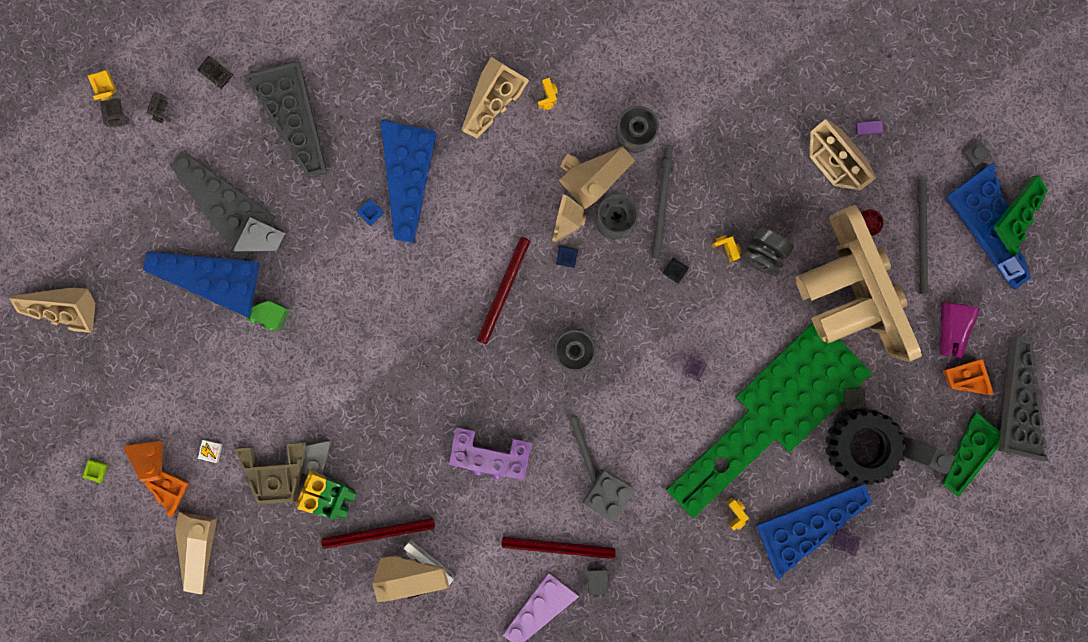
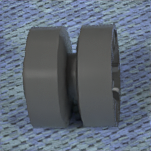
[616,106,659,153]
[554,330,596,371]

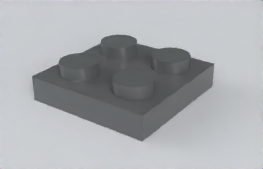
[582,469,635,522]

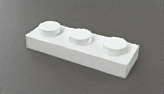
[404,540,455,585]

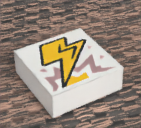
[198,439,223,463]

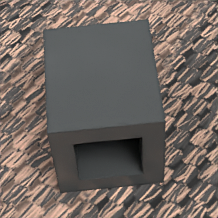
[587,566,609,597]

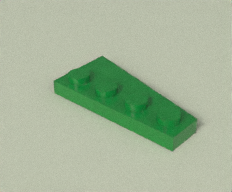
[993,175,1048,256]
[941,412,1000,497]

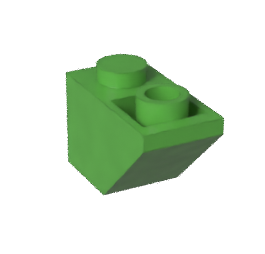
[246,301,290,332]

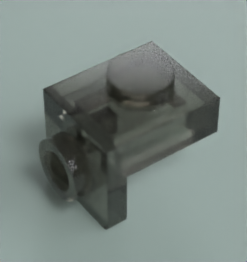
[197,56,233,90]

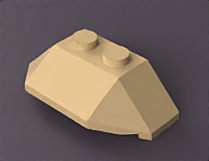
[810,118,876,191]

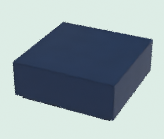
[556,246,578,268]

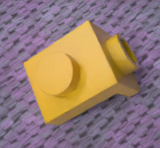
[88,69,117,101]
[538,78,558,110]
[712,235,741,262]
[726,497,749,530]

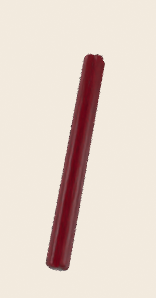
[477,237,530,344]
[321,518,435,549]
[502,537,616,559]

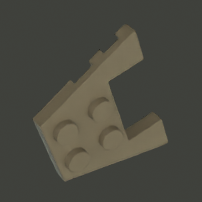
[235,442,306,505]

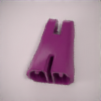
[940,302,980,359]

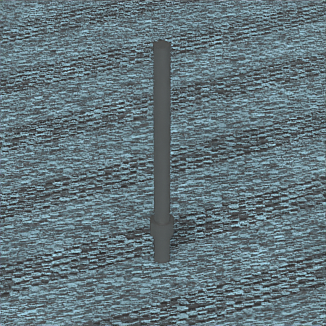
[652,145,673,259]
[917,179,929,294]

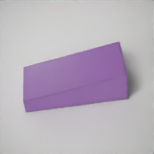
[856,121,883,135]

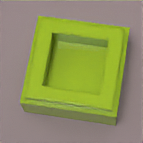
[82,459,109,483]

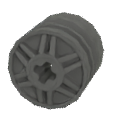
[595,194,639,240]
[742,227,794,276]

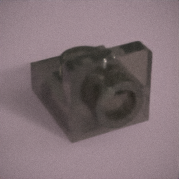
[146,91,172,124]

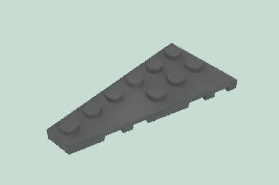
[243,62,328,178]
[171,151,276,261]
[998,337,1048,461]

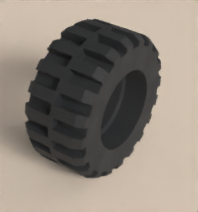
[825,409,906,485]

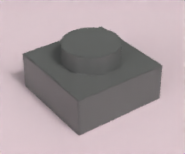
[962,141,991,168]

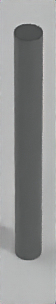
[570,416,598,484]

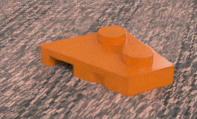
[943,359,994,395]
[124,441,163,482]
[145,469,190,517]

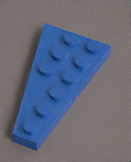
[380,120,437,244]
[944,163,1031,289]

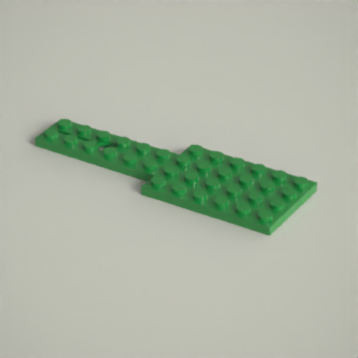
[666,322,872,518]

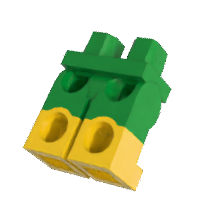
[296,469,356,520]

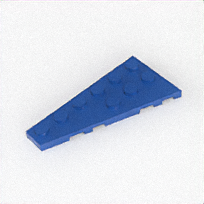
[143,252,260,319]
[756,483,872,580]

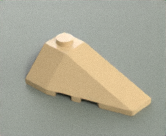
[461,57,529,138]
[9,288,96,333]
[175,511,217,594]

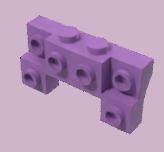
[449,427,532,480]

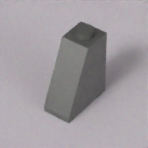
[902,437,955,475]

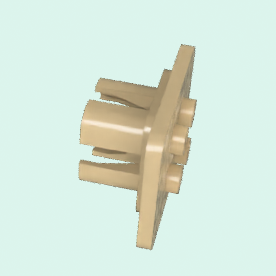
[795,205,922,362]

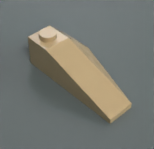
[559,146,635,209]
[552,194,587,243]
[372,555,450,602]

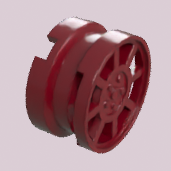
[861,209,884,237]

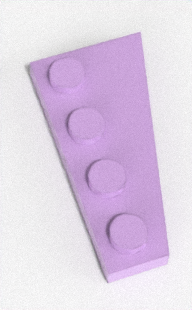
[503,572,579,642]

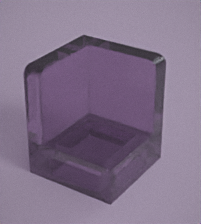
[681,356,707,382]
[831,529,861,556]

